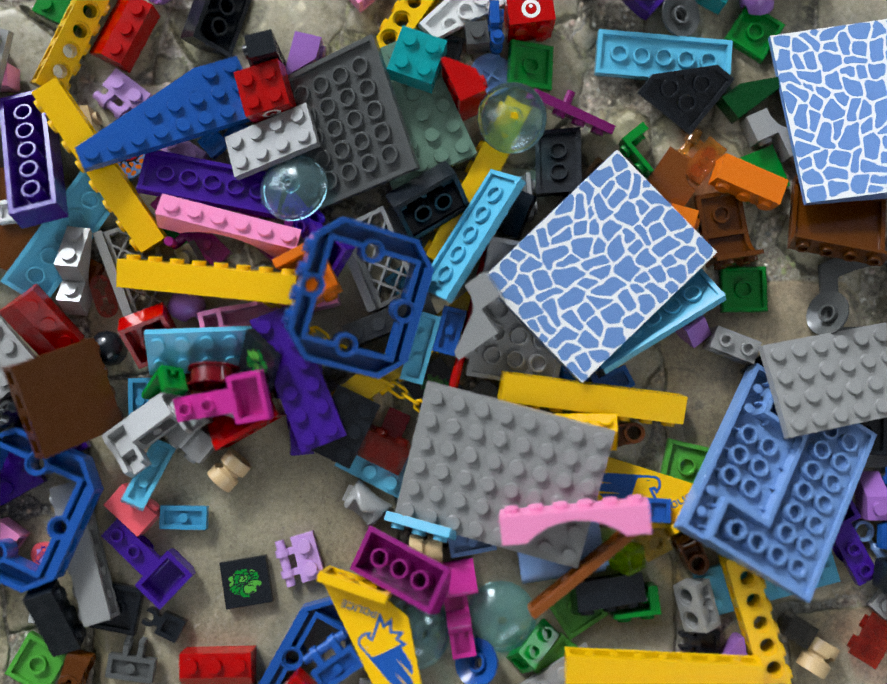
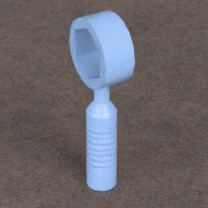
[852,520,887,558]

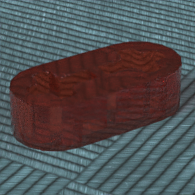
[89,275,118,318]

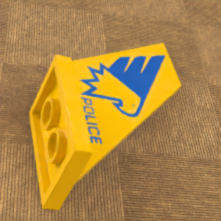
[597,457,693,537]
[316,565,422,684]

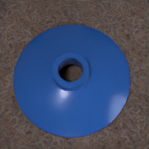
[455,638,498,684]

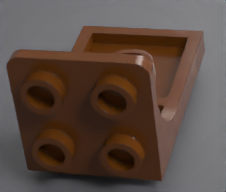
[693,192,765,270]

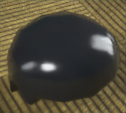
[93,330,128,366]

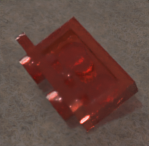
[357,426,411,476]
[846,612,887,670]

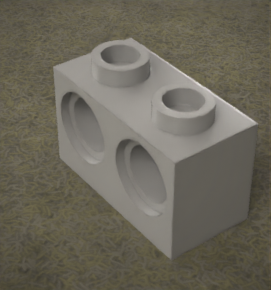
[703,325,762,365]
[673,578,721,633]

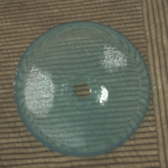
[477,82,547,154]
[260,155,328,221]
[468,581,536,652]
[396,600,450,670]

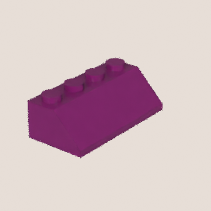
[350,525,452,614]

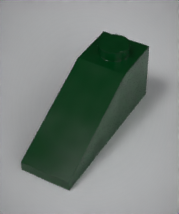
[716,77,780,124]

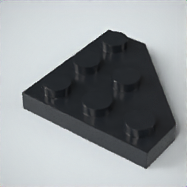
[637,65,735,135]

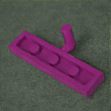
[526,89,615,137]
[150,197,233,266]

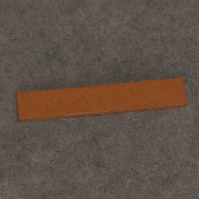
[527,530,639,619]

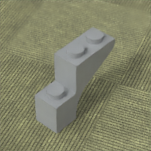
[739,108,794,163]
[54,226,93,316]
[455,270,503,360]

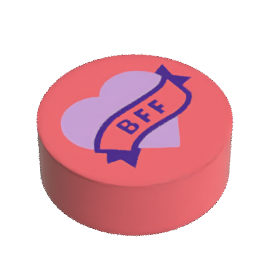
[30,541,49,564]

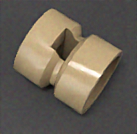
[207,448,252,493]
[409,534,443,564]
[796,633,840,680]

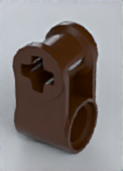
[617,422,645,447]
[670,533,710,575]
[57,649,96,684]

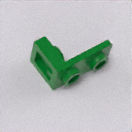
[618,122,654,178]
[141,365,188,399]
[610,581,661,622]
[506,619,559,674]

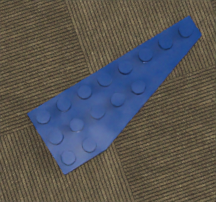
[75,56,251,172]

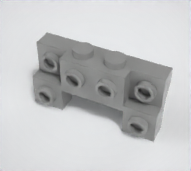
[101,389,210,478]

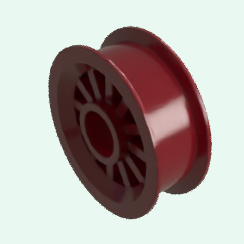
[187,361,241,392]

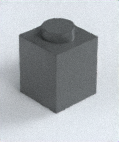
[464,20,490,55]

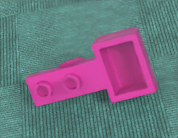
[172,369,274,424]
[443,558,478,660]

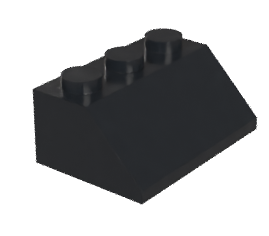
[180,0,251,58]
[385,161,469,239]

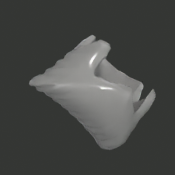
[344,478,393,526]

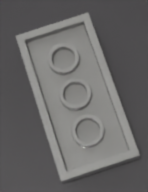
[225,102,321,180]

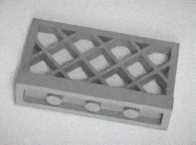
[347,206,410,313]
[92,227,173,317]

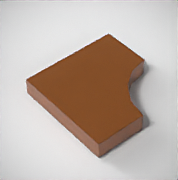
[647,146,695,206]

